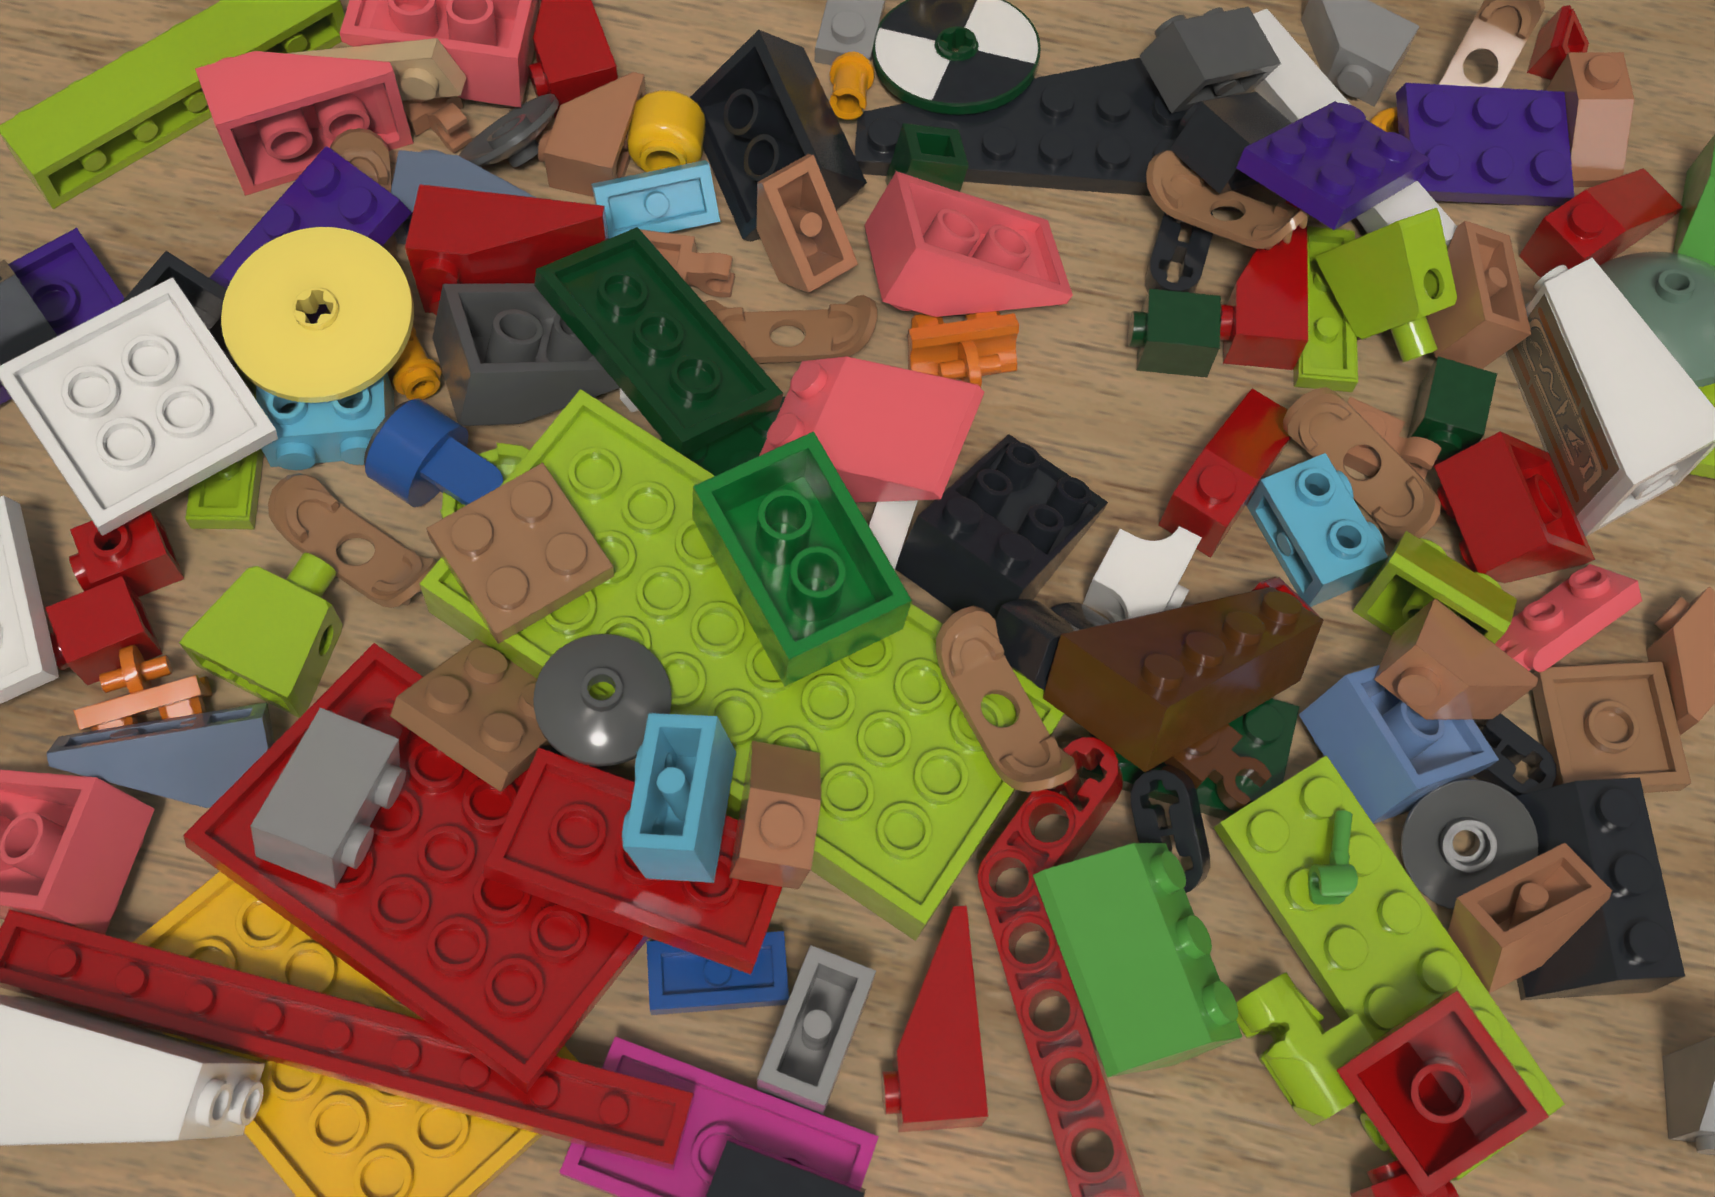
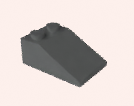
[432,283,620,426]

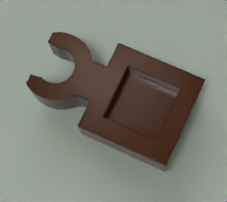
[1164,724,1272,812]

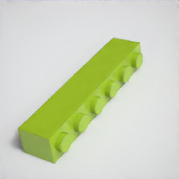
[0,0,345,209]

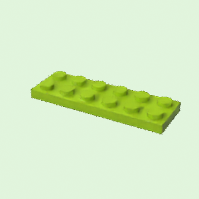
[1213,755,1565,1181]

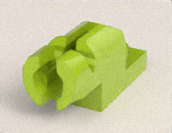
[1236,972,1398,1160]

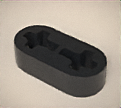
[1145,211,1213,293]
[1473,713,1556,796]
[1131,766,1210,893]

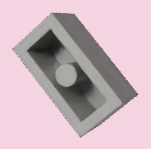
[251,708,406,888]
[757,945,876,1115]

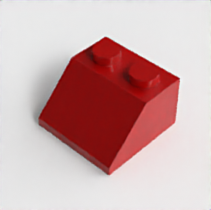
[1434,431,1595,583]
[1336,986,1549,1197]

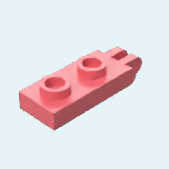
[1495,564,1642,672]

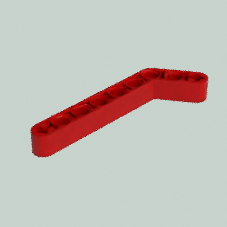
[978,737,1144,1197]

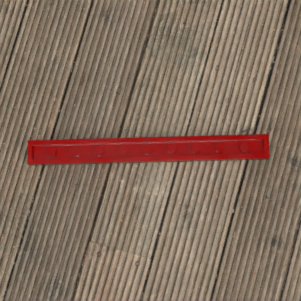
[0,909,694,1170]

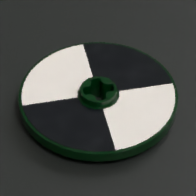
[873,0,1041,114]

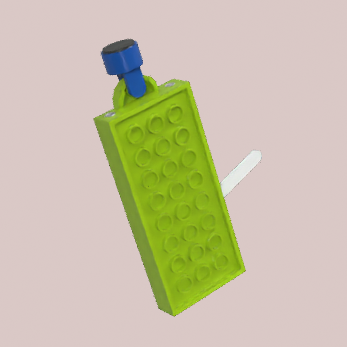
[364,389,1064,941]

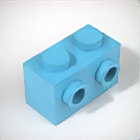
[256,373,395,470]
[1247,453,1388,607]
[622,713,736,883]

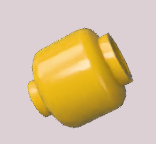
[627,90,705,172]

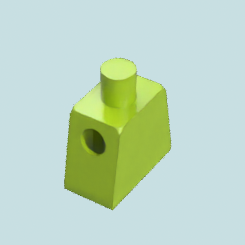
[1315,208,1457,362]
[179,553,343,718]

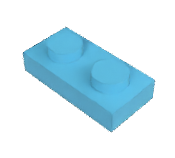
[591,160,720,239]

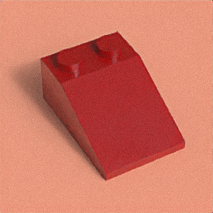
[405,184,609,316]

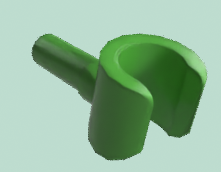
[1308,810,1358,905]

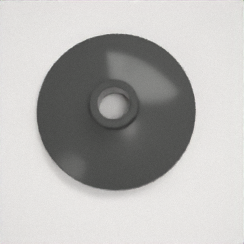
[459,94,559,167]
[533,634,672,766]
[1401,779,1538,910]

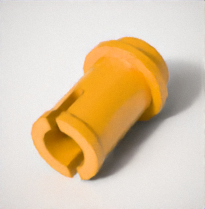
[829,52,875,120]
[392,326,441,400]

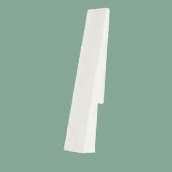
[1253,9,1457,250]

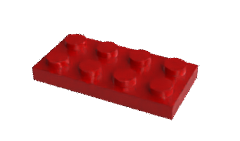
[483,748,782,975]

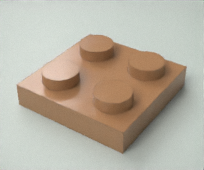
[426,463,614,644]
[390,638,553,792]
[1532,662,1691,793]

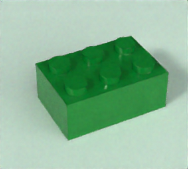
[692,431,912,686]

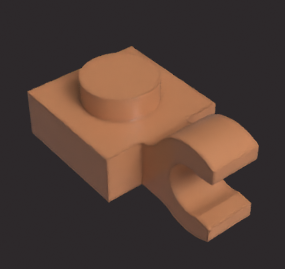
[402,96,472,153]
[640,229,735,297]
[1344,396,1442,480]

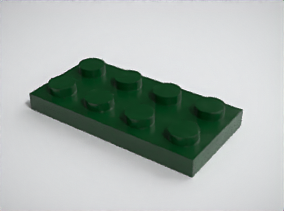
[534,227,784,456]

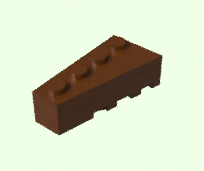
[1043,587,1324,772]

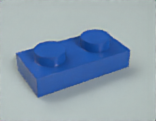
[647,931,789,1015]

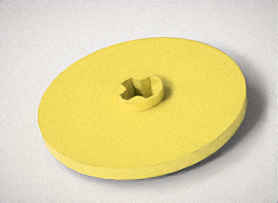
[221,227,414,403]

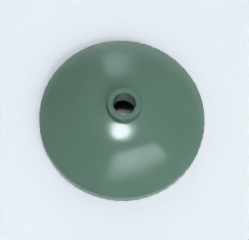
[1599,252,1715,387]

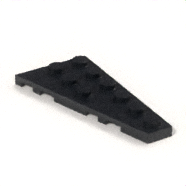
[855,58,1189,196]

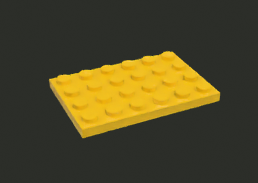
[133,871,579,1197]

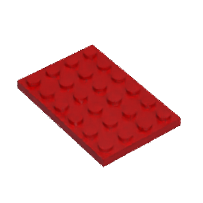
[183,643,649,1093]

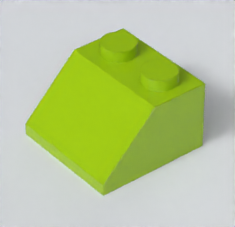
[1352,531,1517,644]

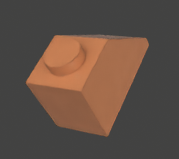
[1546,52,1635,187]
[538,72,646,197]
[757,154,858,293]
[1427,221,1531,369]
[1646,586,1715,735]
[1374,598,1538,720]
[729,741,821,889]
[1448,843,1612,994]

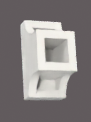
[1083,526,1202,623]

